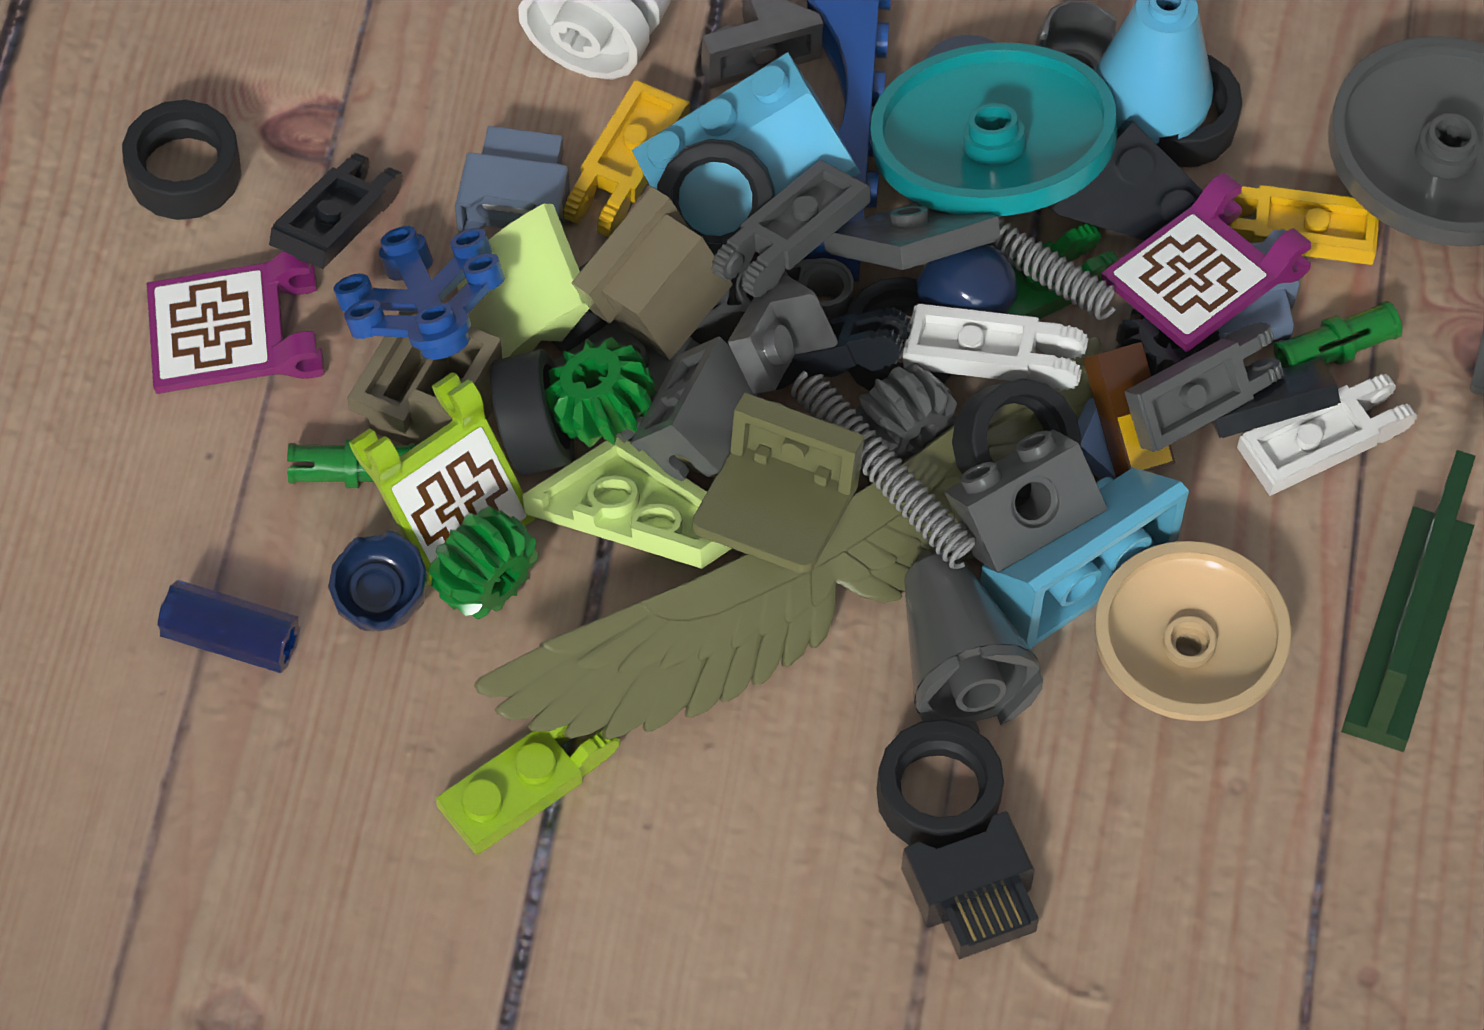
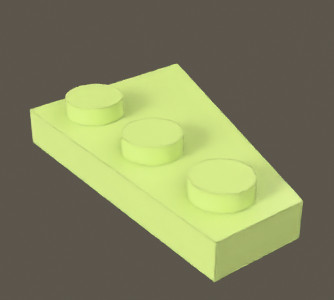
[522,438,732,569]

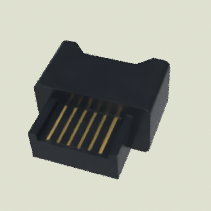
[901,811,1039,960]

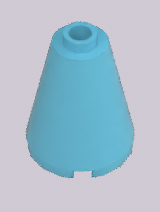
[1095,0,1213,143]

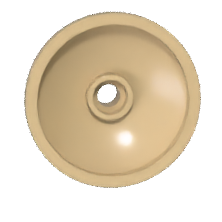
[1094,541,1291,721]

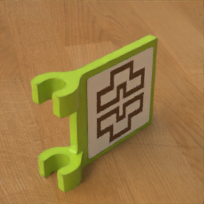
[349,372,536,587]

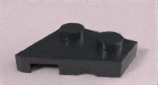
[1048,120,1203,240]

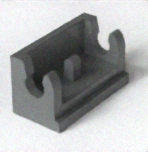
[630,336,760,481]

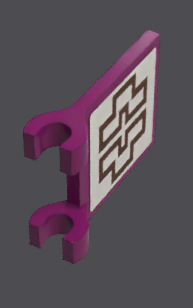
[1101,172,1311,352]
[147,251,325,394]

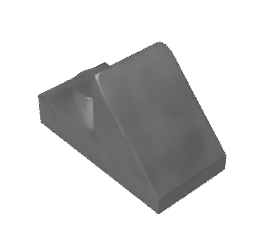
[702,0,823,89]
[728,273,838,394]

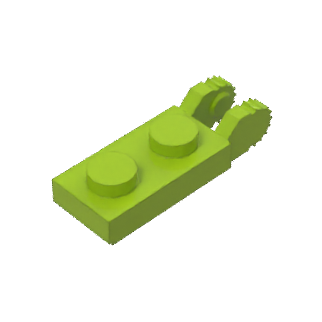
[436,725,621,855]

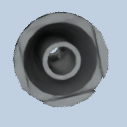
[904,552,1043,732]

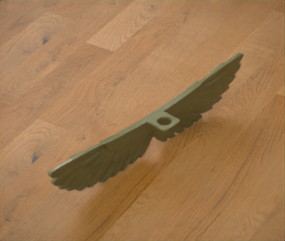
[474,337,1102,739]

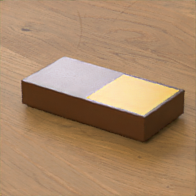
[1083,342,1176,478]

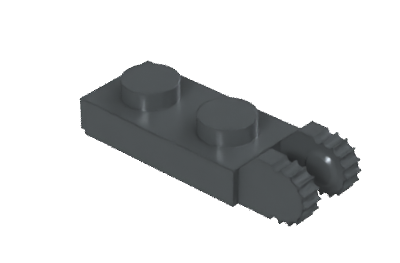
[711,160,870,298]
[1124,322,1284,452]

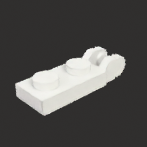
[903,304,1088,391]
[1237,374,1417,496]

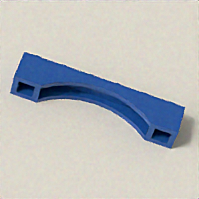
[802,0,891,282]

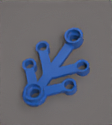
[333,226,505,360]

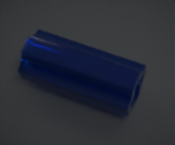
[157,580,301,673]

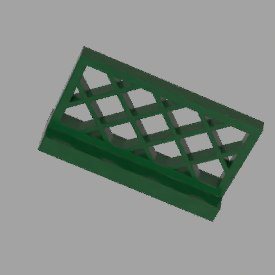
[1341,450,1476,752]

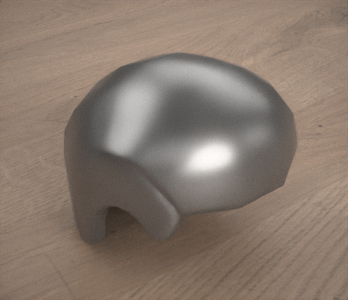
[1035,0,1117,71]

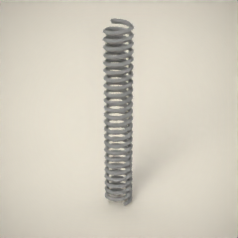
[907,198,1116,320]
[791,371,975,569]

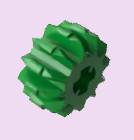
[545,336,656,448]
[428,506,539,619]

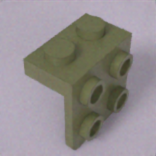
[692,392,865,573]

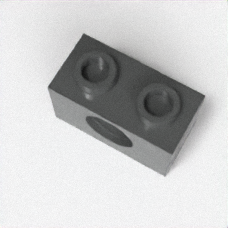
[944,429,1108,573]

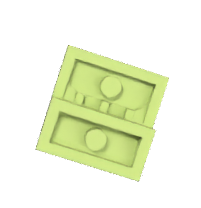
[457,203,589,359]

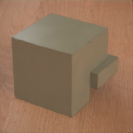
[571,186,733,361]
[347,311,502,445]

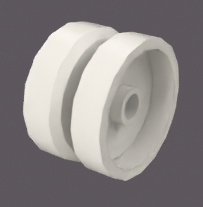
[518,0,671,80]

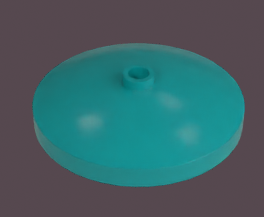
[870,43,1117,217]

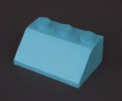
[632,52,861,236]
[980,467,1189,649]

